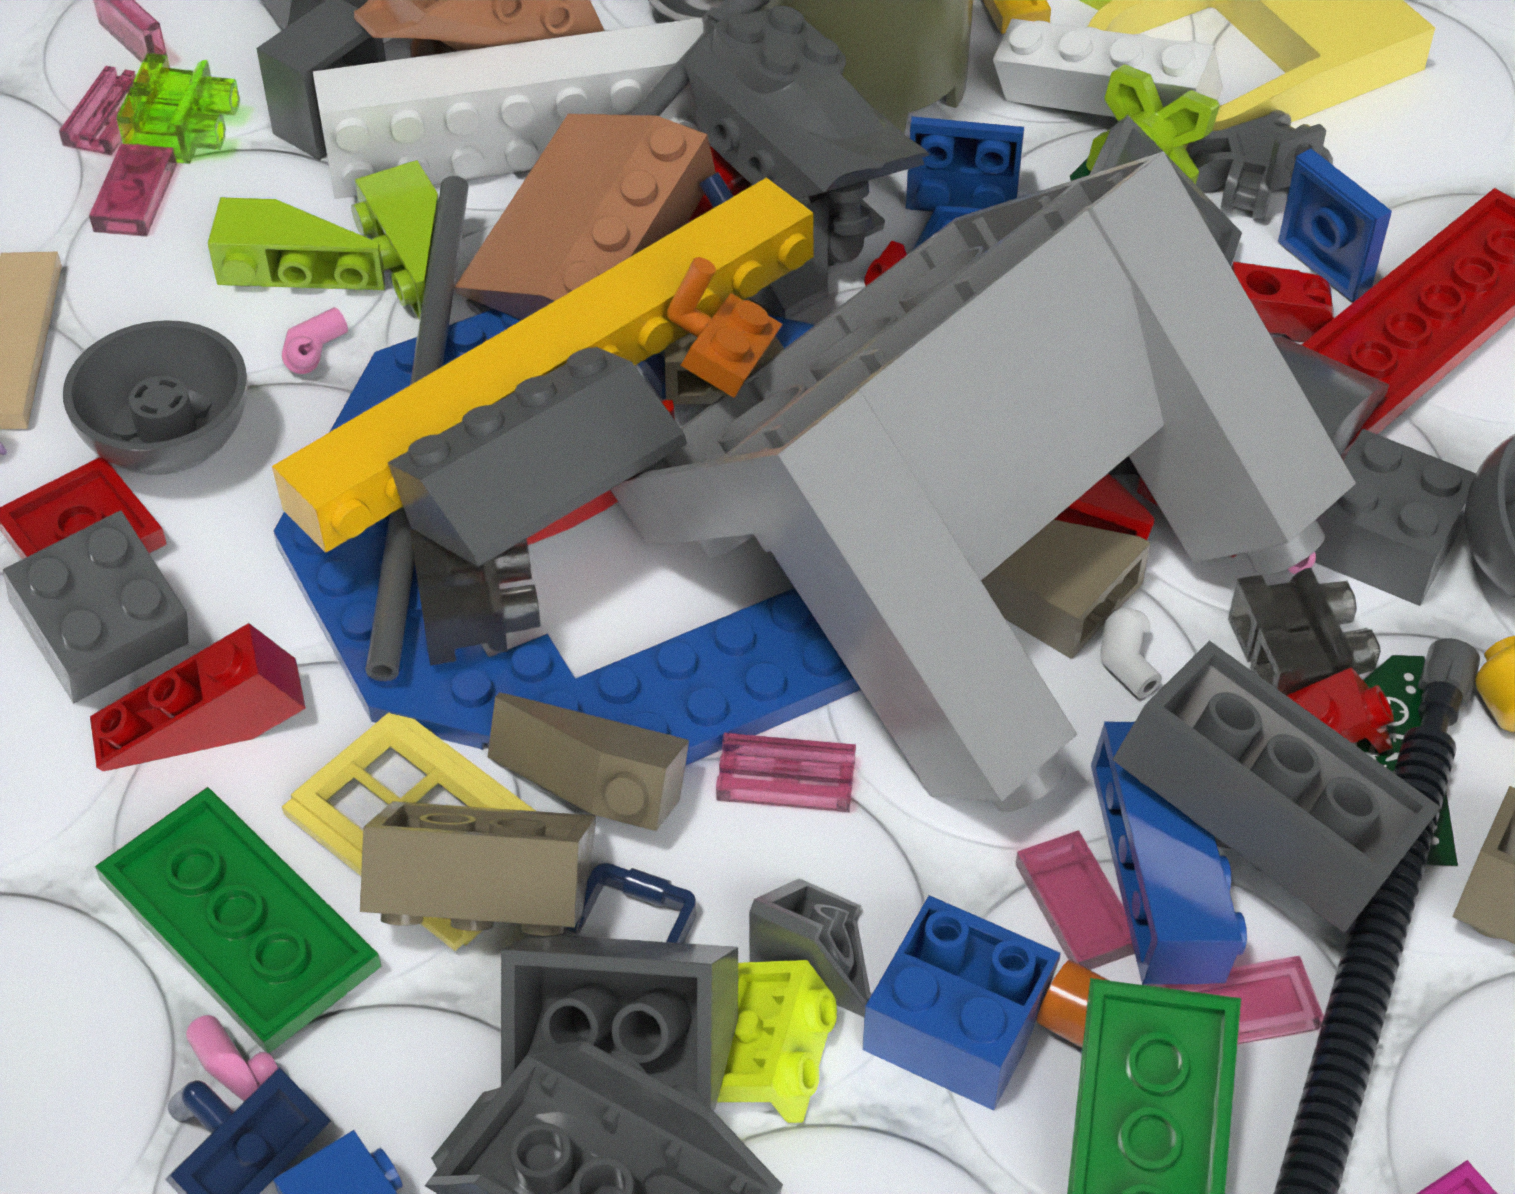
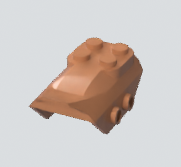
[354,0,605,51]

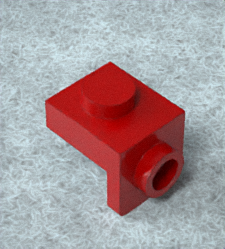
[1287,667,1394,753]

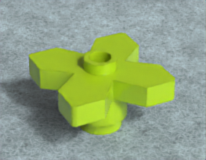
[1086,64,1220,184]

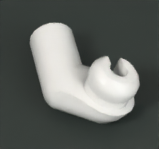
[1100,607,1162,699]

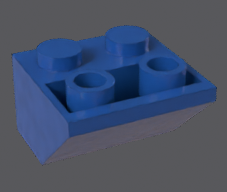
[905,116,1024,212]
[862,895,1061,1111]

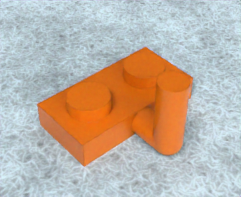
[667,257,783,398]

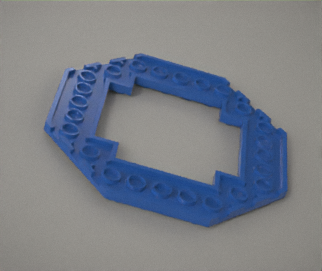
[273,309,861,766]

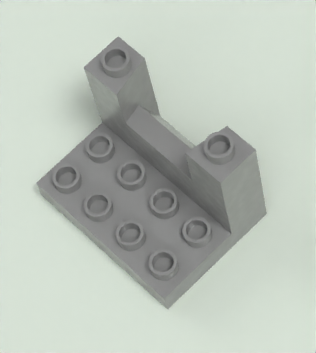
[610,151,1356,812]

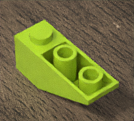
[351,160,439,320]
[207,197,386,290]

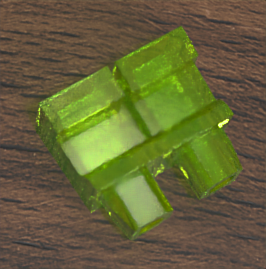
[116,53,240,164]

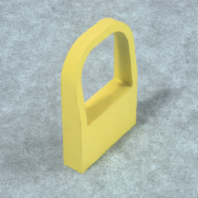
[1087,0,1435,150]

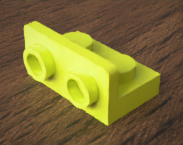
[717,960,837,1123]

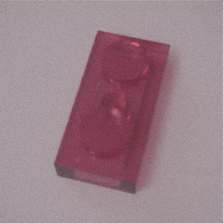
[89,143,177,237]

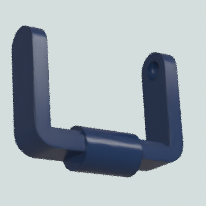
[567,863,696,943]

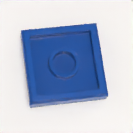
[1278,148,1392,302]

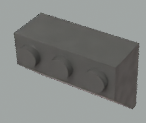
[501,935,738,1111]

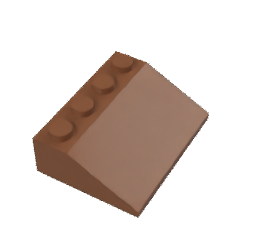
[454,114,716,320]

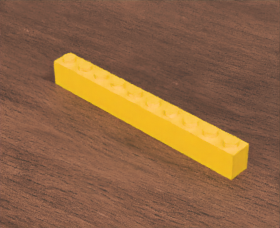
[272,178,814,553]

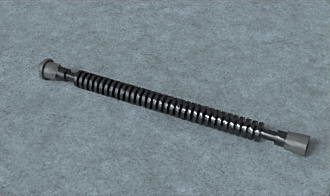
[1273,638,1480,1194]

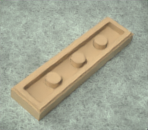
[0,251,62,429]

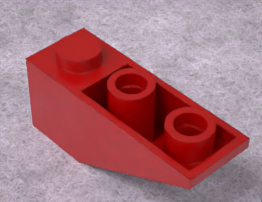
[90,623,306,772]

